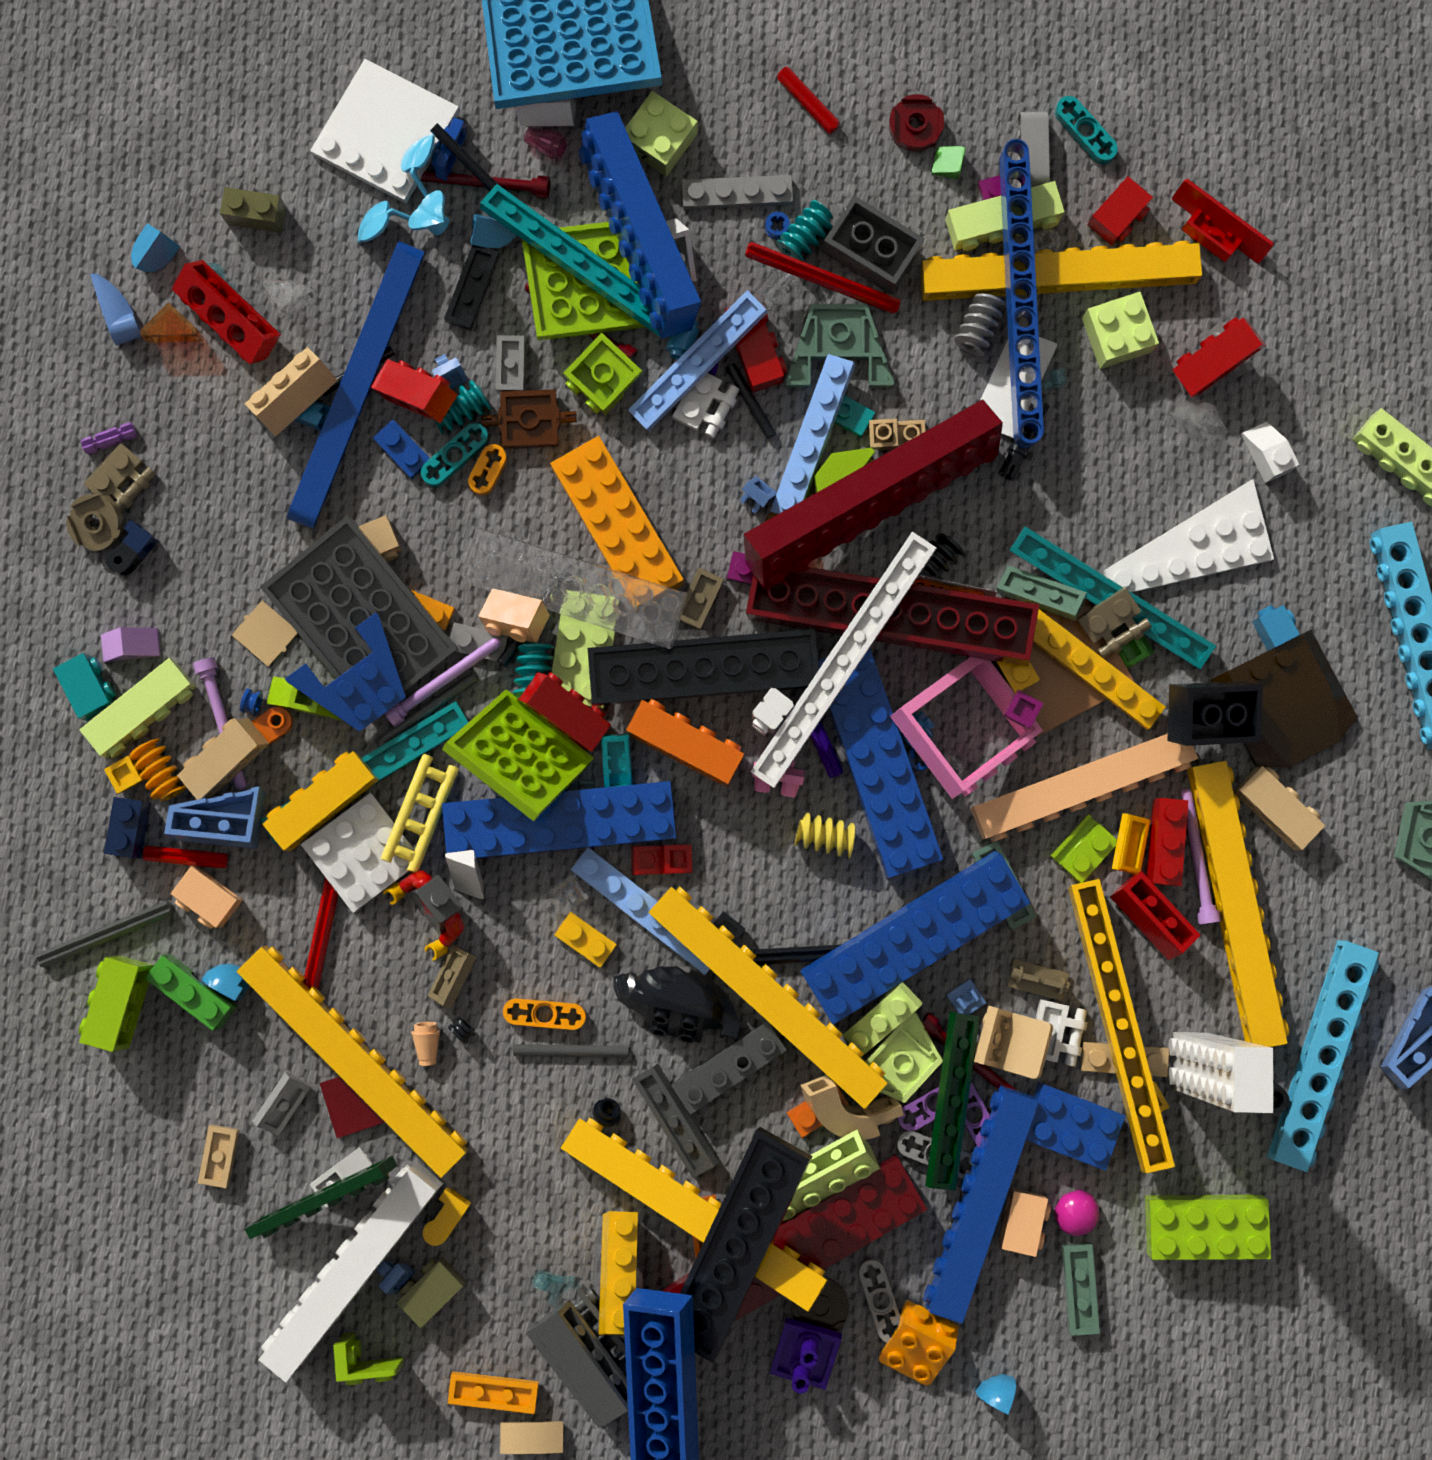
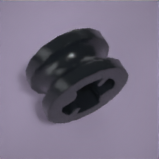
[448,1016,476,1044]

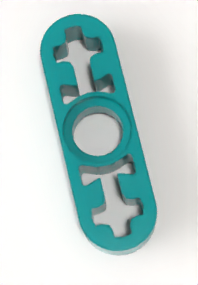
[1055,96,1118,165]
[421,423,489,487]

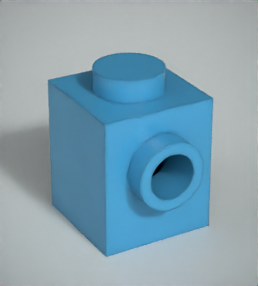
[1252,605,1300,651]

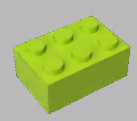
[78,956,154,1052]

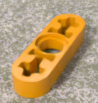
[503,998,586,1030]

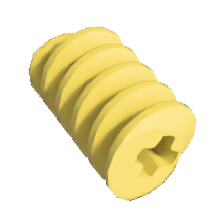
[794,813,856,859]

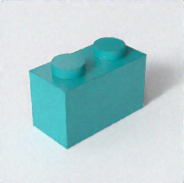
[53,653,116,721]

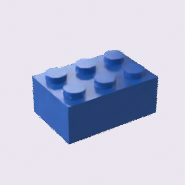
[1026,1082,1126,1171]

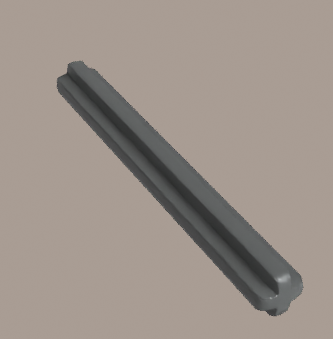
[36,901,174,968]

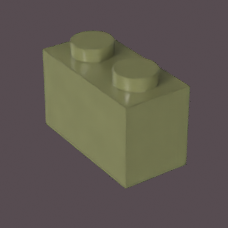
[220,187,286,233]
[397,1256,466,1329]

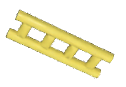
[380,754,459,873]

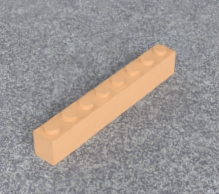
[970,734,1198,843]

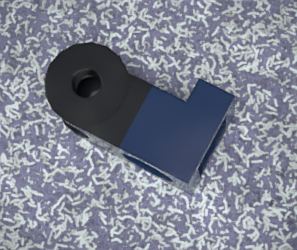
[106,520,159,575]

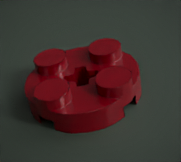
[889,94,944,151]

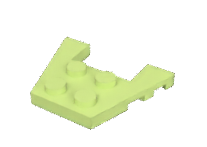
[865,984,943,1103]

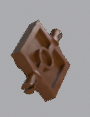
[481,389,577,449]

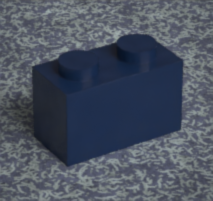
[104,797,151,859]

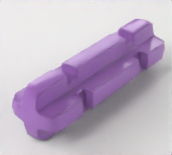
[81,422,137,454]

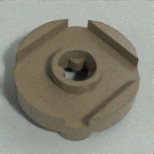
[66,494,125,551]

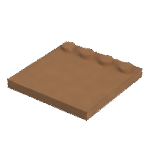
[994,599,1135,737]

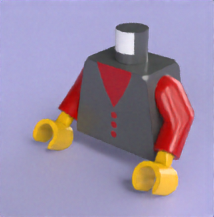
[383,870,465,961]

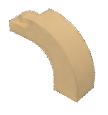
[800,1075,904,1140]

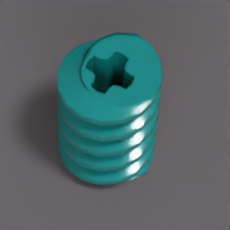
[775,200,833,262]
[436,380,492,435]
[512,643,554,698]

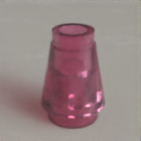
[524,127,567,159]

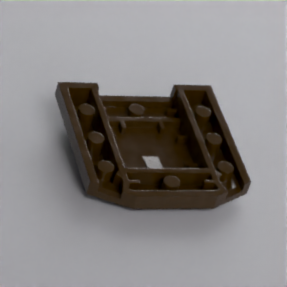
[1210,630,1357,768]

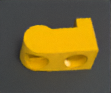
[423,1186,472,1246]

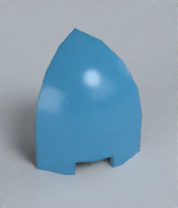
[471,213,516,248]
[131,223,180,272]
[294,401,331,432]
[201,963,249,1001]
[975,1374,1016,1415]

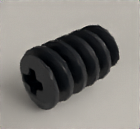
[919,533,966,580]

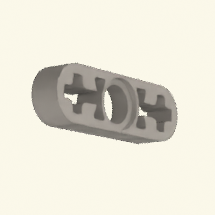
[896,1130,973,1179]
[858,1258,900,1343]

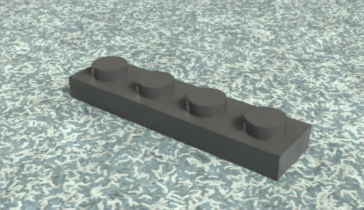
[632,1063,719,1178]

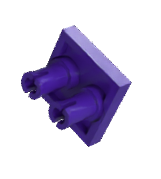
[769,1317,842,1394]

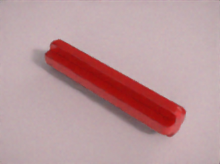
[777,67,840,134]
[143,846,229,869]

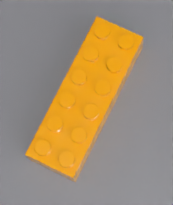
[550,436,684,612]

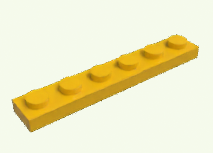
[1033,609,1166,730]

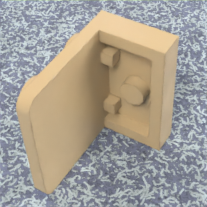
[974,1006,1053,1079]

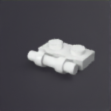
[672,373,739,439]
[1035,999,1088,1067]

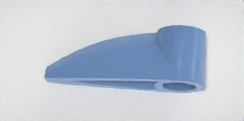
[90,274,143,346]

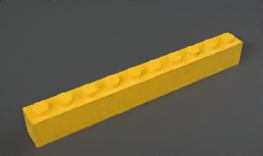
[920,241,1202,301]
[1187,761,1289,1047]
[1068,879,1175,1173]
[648,887,888,1109]
[236,945,468,1178]
[561,1118,828,1312]

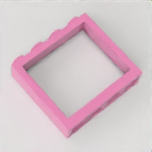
[890,657,1043,799]

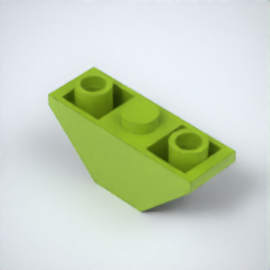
[814,448,875,493]
[266,676,344,722]

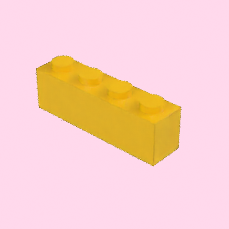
[263,751,379,852]
[598,1211,638,1336]

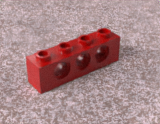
[171,260,281,364]

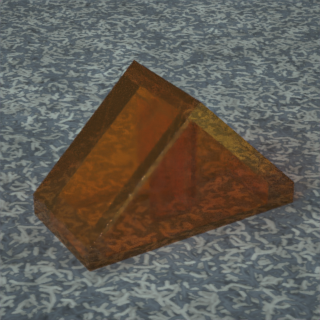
[140,302,203,343]

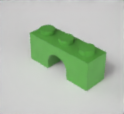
[144,954,238,1031]

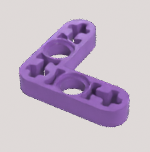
[897,1083,990,1147]

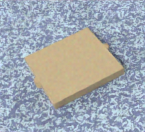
[232,601,298,667]

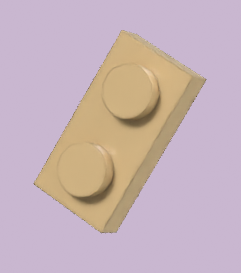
[198,1124,240,1188]

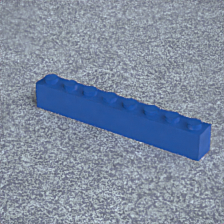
[923,1085,1039,1324]

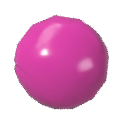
[1055,1189,1100,1236]

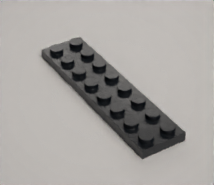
[587,629,819,706]
[680,1127,813,1363]

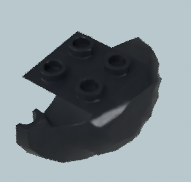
[613,966,741,1043]

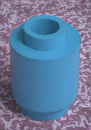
[666,321,699,360]

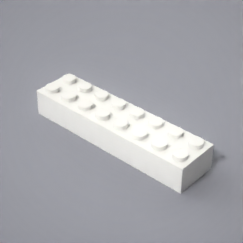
[1168,1032,1273,1113]
[258,1162,444,1382]

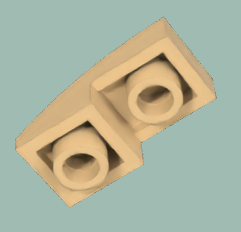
[869,418,925,450]
[500,1421,563,1454]

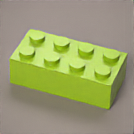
[1145,1194,1271,1260]

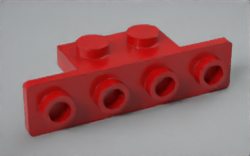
[1172,179,1274,264]

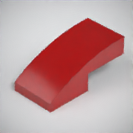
[631,845,692,875]

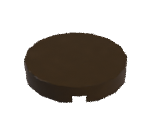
[791,1277,849,1332]

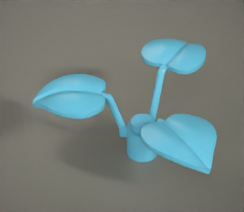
[358,134,449,245]

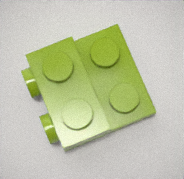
[563,333,643,416]

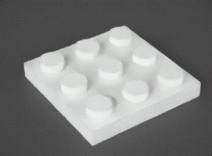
[301,793,415,913]

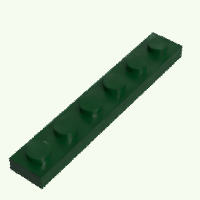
[925,1012,980,1191]
[245,1156,398,1239]

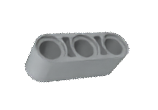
[1017,112,1050,188]

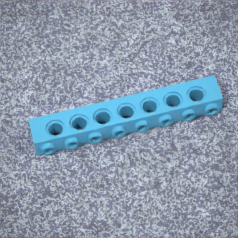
[1369,521,1432,750]
[1267,940,1379,1172]

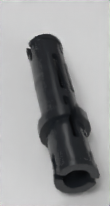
[998,401,1050,481]

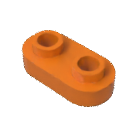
[251,707,293,746]

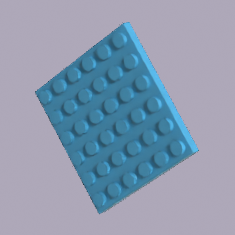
[482,0,662,109]

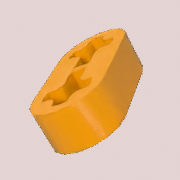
[468,444,507,496]

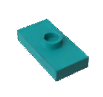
[835,395,875,438]
[601,733,633,787]

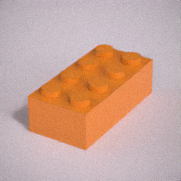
[626,699,744,788]

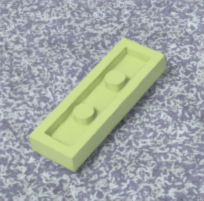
[842,982,922,1055]

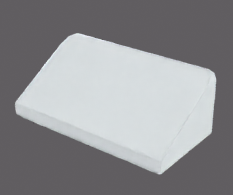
[445,850,484,899]

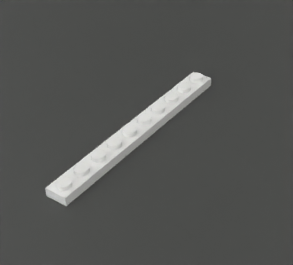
[750,532,937,788]

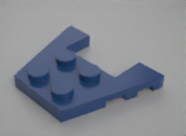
[284,613,406,732]

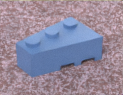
[164,787,266,849]
[1380,987,1432,1090]

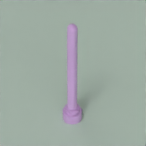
[384,638,501,727]
[193,657,247,790]
[1181,788,1222,925]

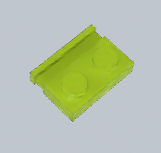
[1050,814,1117,883]

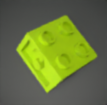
[333,1332,404,1385]

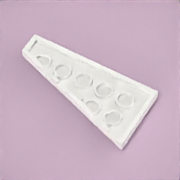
[1103,479,1274,593]

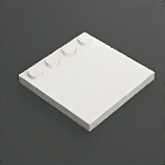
[310,59,461,204]

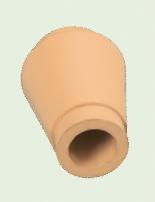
[411,1022,440,1066]

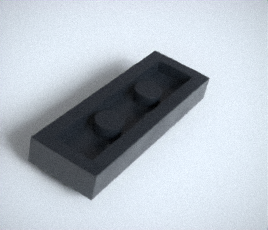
[444,245,500,331]

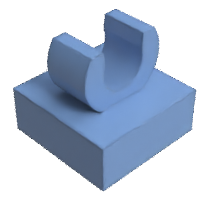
[432,354,468,389]
[740,476,777,513]
[946,979,986,1014]
[376,1260,416,1294]

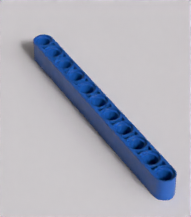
[999,139,1044,449]
[286,241,425,529]

